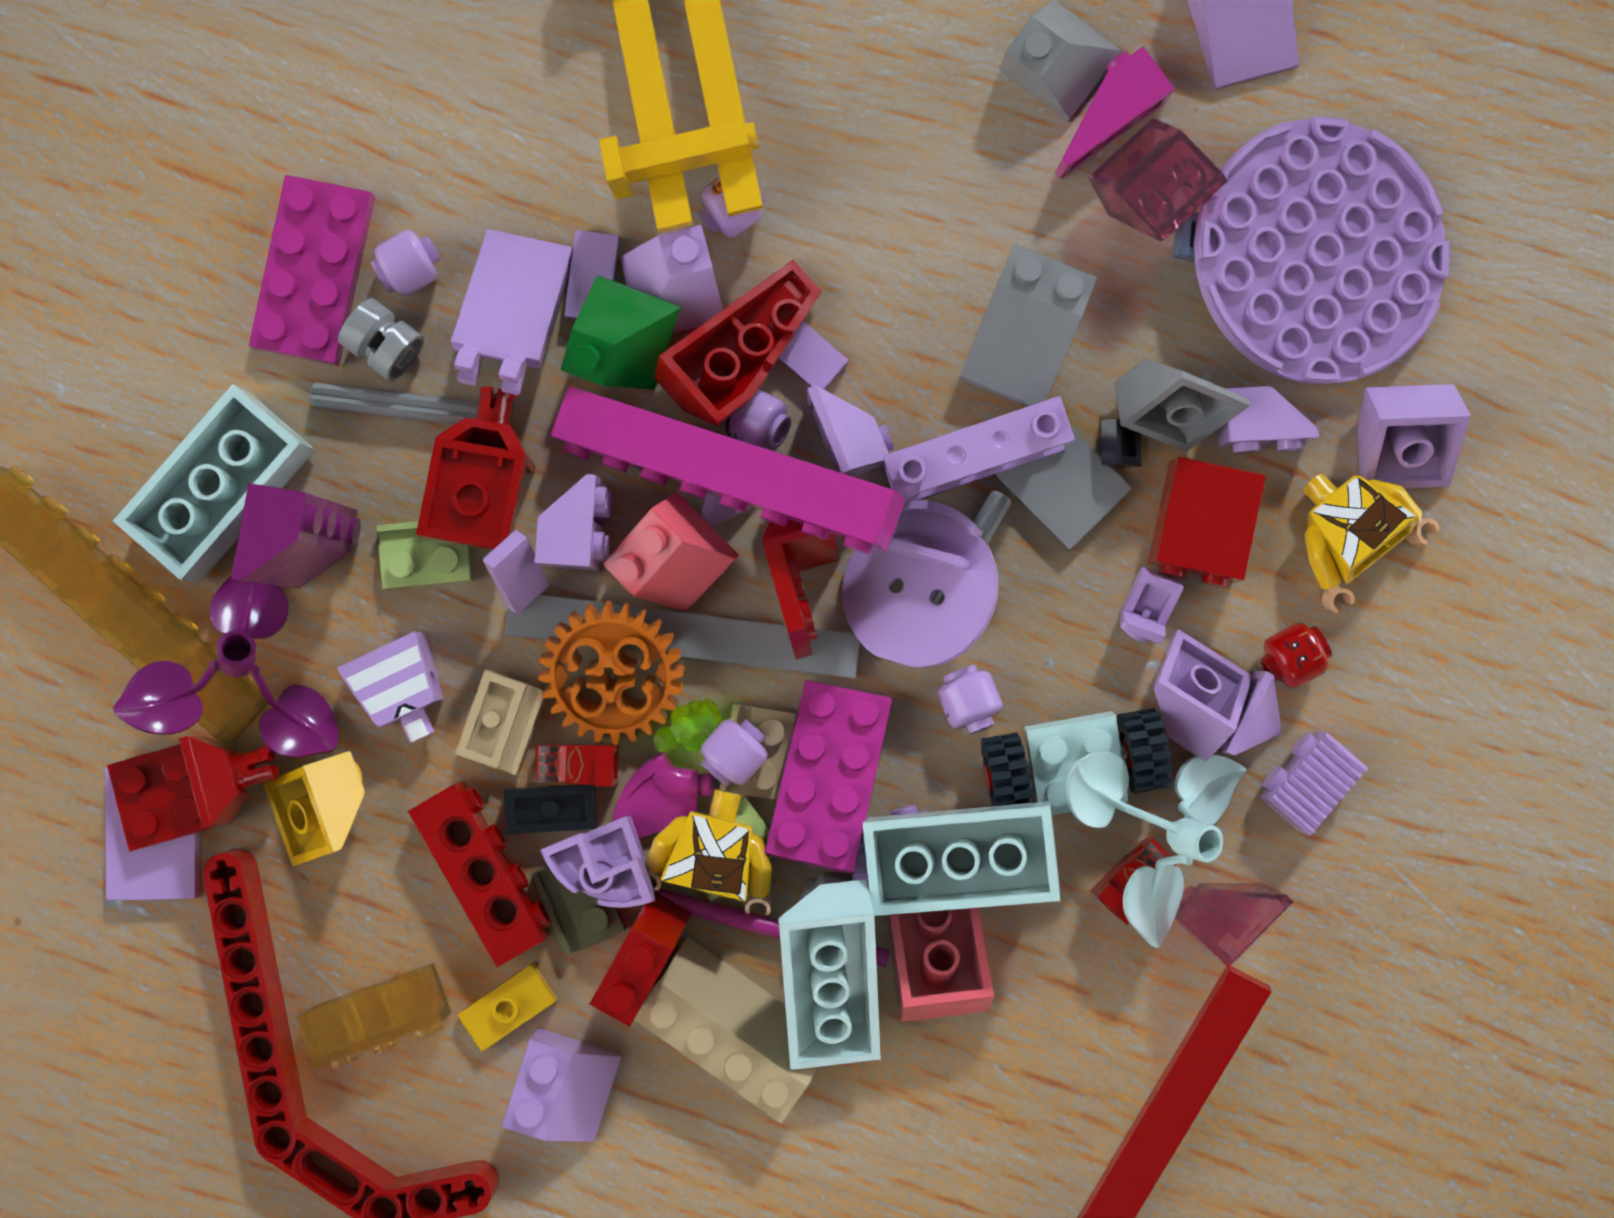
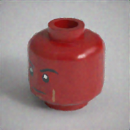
[1260,623,1332,688]

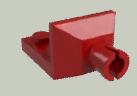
[416,386,535,550]
[762,519,840,660]
[107,736,279,852]

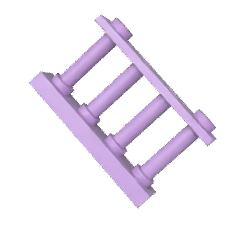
[883,396,1075,501]

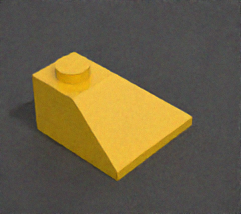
[263,751,365,867]

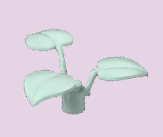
[1066,751,1247,948]

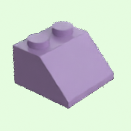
[1357,384,1471,488]
[502,1028,622,1142]

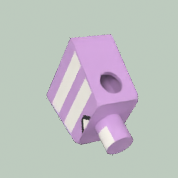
[337,631,443,744]

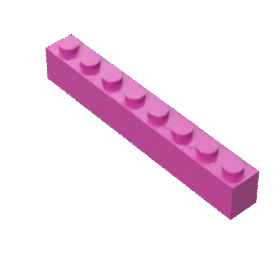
[550,386,906,555]

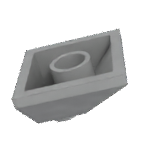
[1000,0,1122,122]
[1114,359,1250,451]

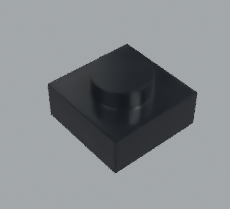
[1099,418,1142,468]

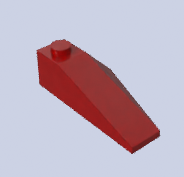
[654,259,822,426]

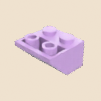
[534,474,613,571]

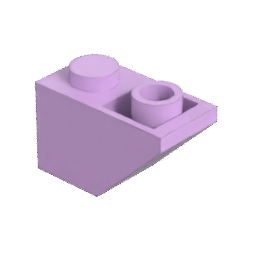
[1218,386,1319,454]

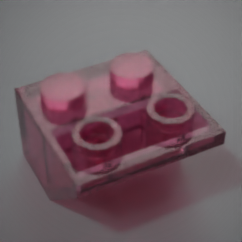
[1088,118,1228,242]

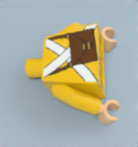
[1303,474,1439,613]
[645,789,772,915]

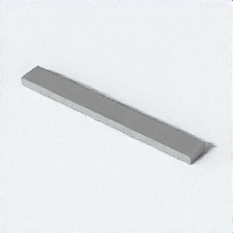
[504,595,860,679]

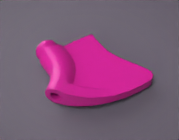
[612,752,714,839]

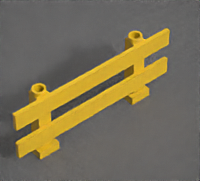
[599,0,764,233]

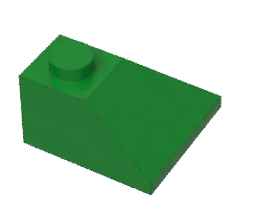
[560,275,682,390]

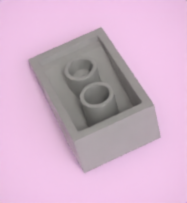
[959,244,1097,407]

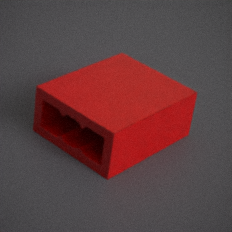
[1147,456,1266,588]
[589,891,692,1027]

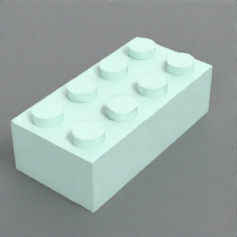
[113,384,316,583]
[862,801,1060,916]

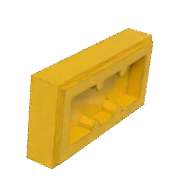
[457,962,558,1052]

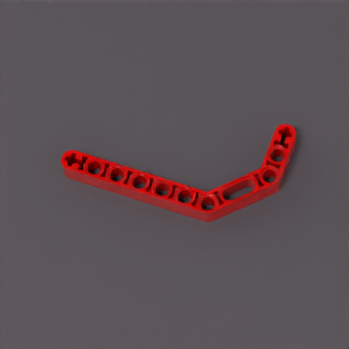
[203,849,499,1218]

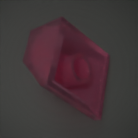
[1174,883,1293,966]

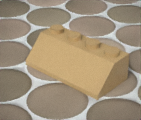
[634,935,817,1124]

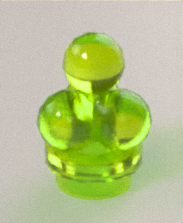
[653,697,724,754]

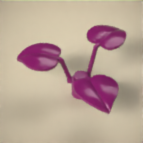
[113,576,338,758]

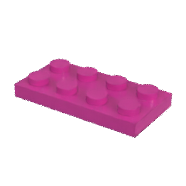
[248,175,375,366]
[765,680,893,875]

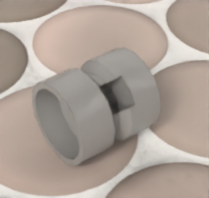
[338,298,425,382]

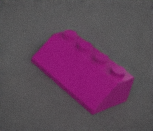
[231,483,361,589]

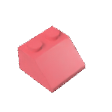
[603,491,740,612]

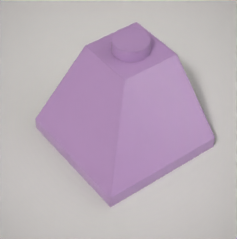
[619,224,723,335]
[807,385,894,477]
[1153,629,1252,761]

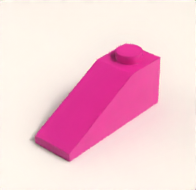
[1055,47,1174,179]

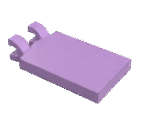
[451,229,573,395]

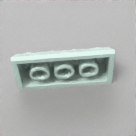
[778,880,881,1070]

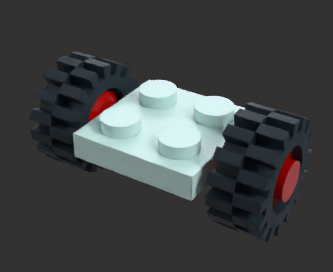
[981,708,1173,815]

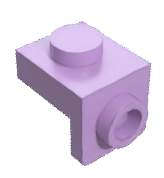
[1120,566,1183,644]

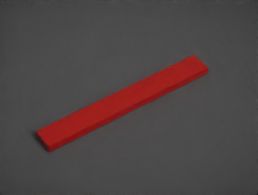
[1077,964,1272,1218]

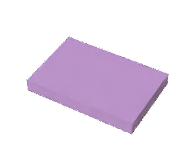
[105,767,201,901]

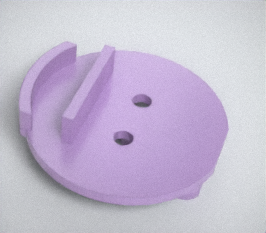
[842,500,998,668]

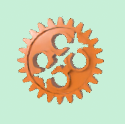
[538,601,685,745]

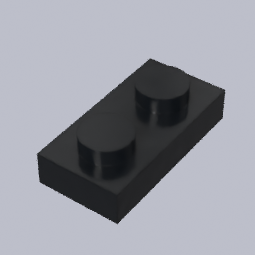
[504,784,598,834]

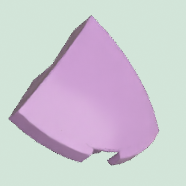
[540,816,655,908]

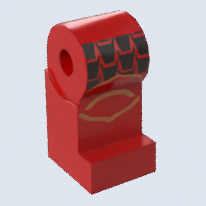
[534,744,620,787]
[1090,836,1177,925]

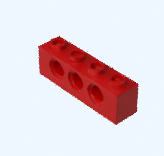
[407,781,551,968]

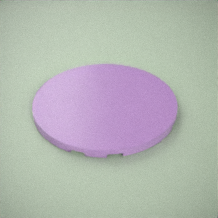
[1194,117,1450,384]

